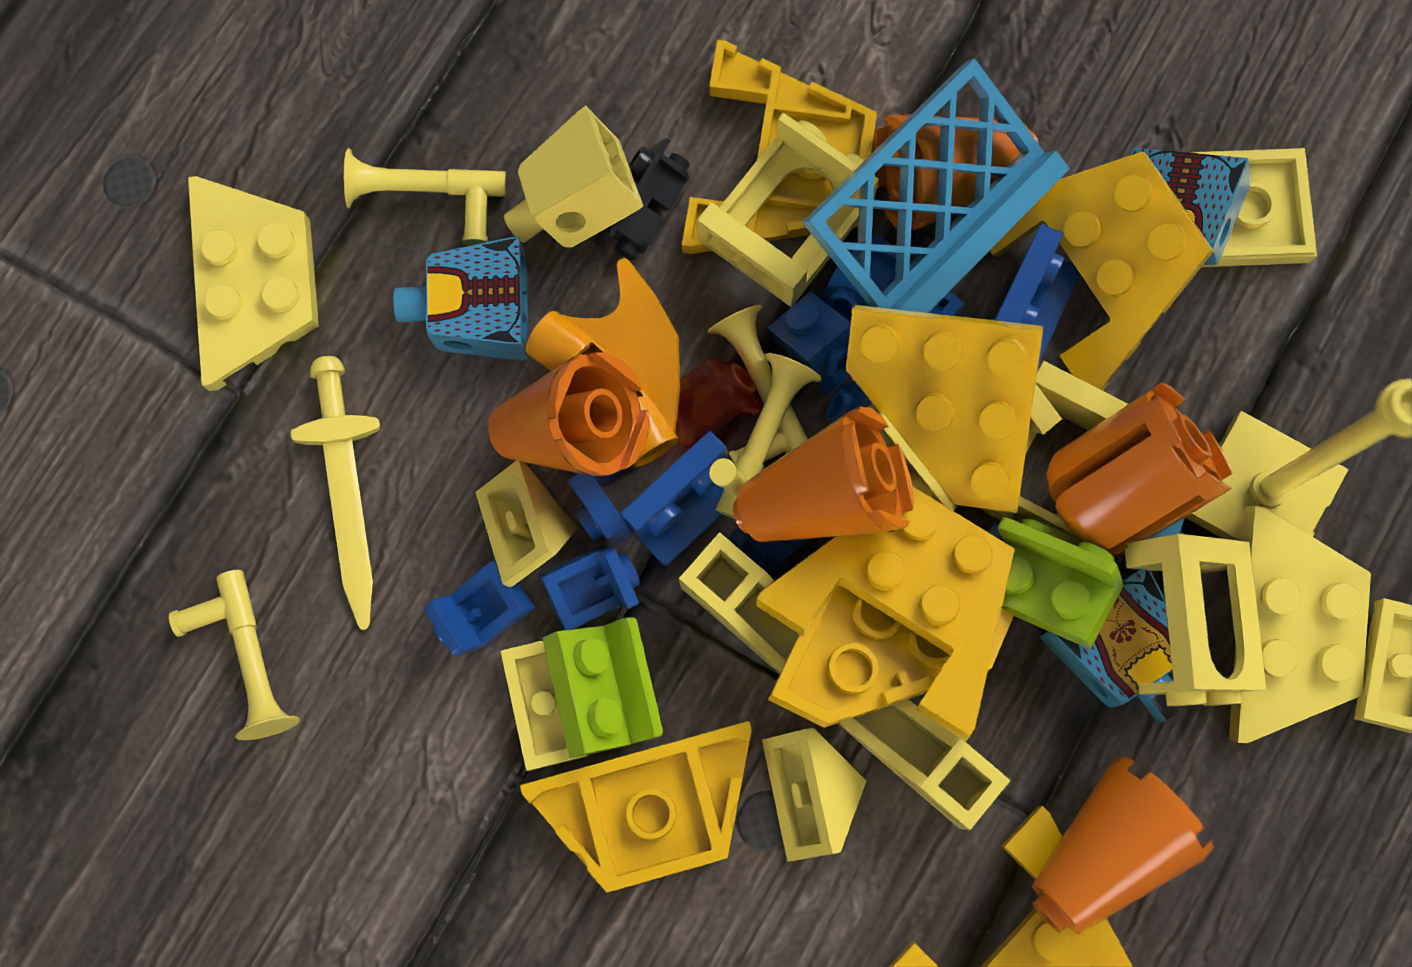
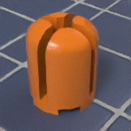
[1046,382,1233,555]

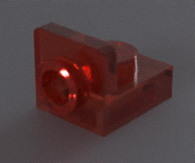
[675,358,762,448]

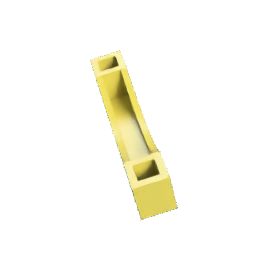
[679,532,1011,830]

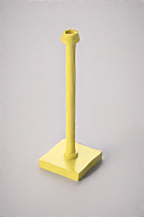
[1185,379,1412,541]

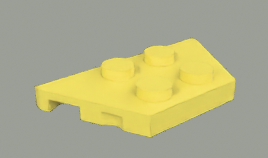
[188,176,319,391]
[1229,506,1371,743]

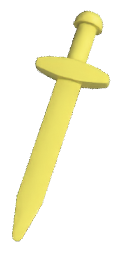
[291,356,380,630]

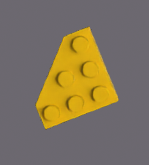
[846,305,1043,513]
[768,585,1014,728]

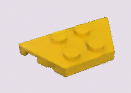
[520,721,752,893]

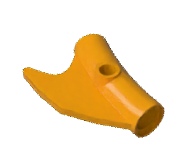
[525,258,680,468]

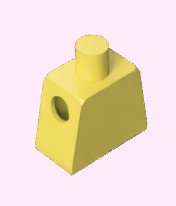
[504,105,643,248]

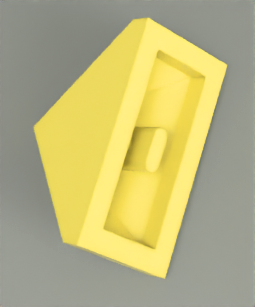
[476,461,577,588]
[762,728,866,862]

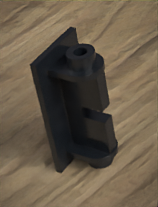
[593,138,690,260]

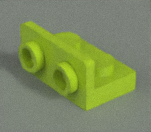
[997,517,1124,649]
[542,617,663,758]

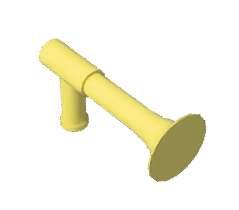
[344,148,506,246]
[707,305,808,464]
[709,353,822,519]
[169,570,300,740]

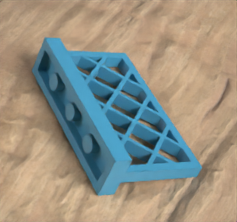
[802,58,1070,313]

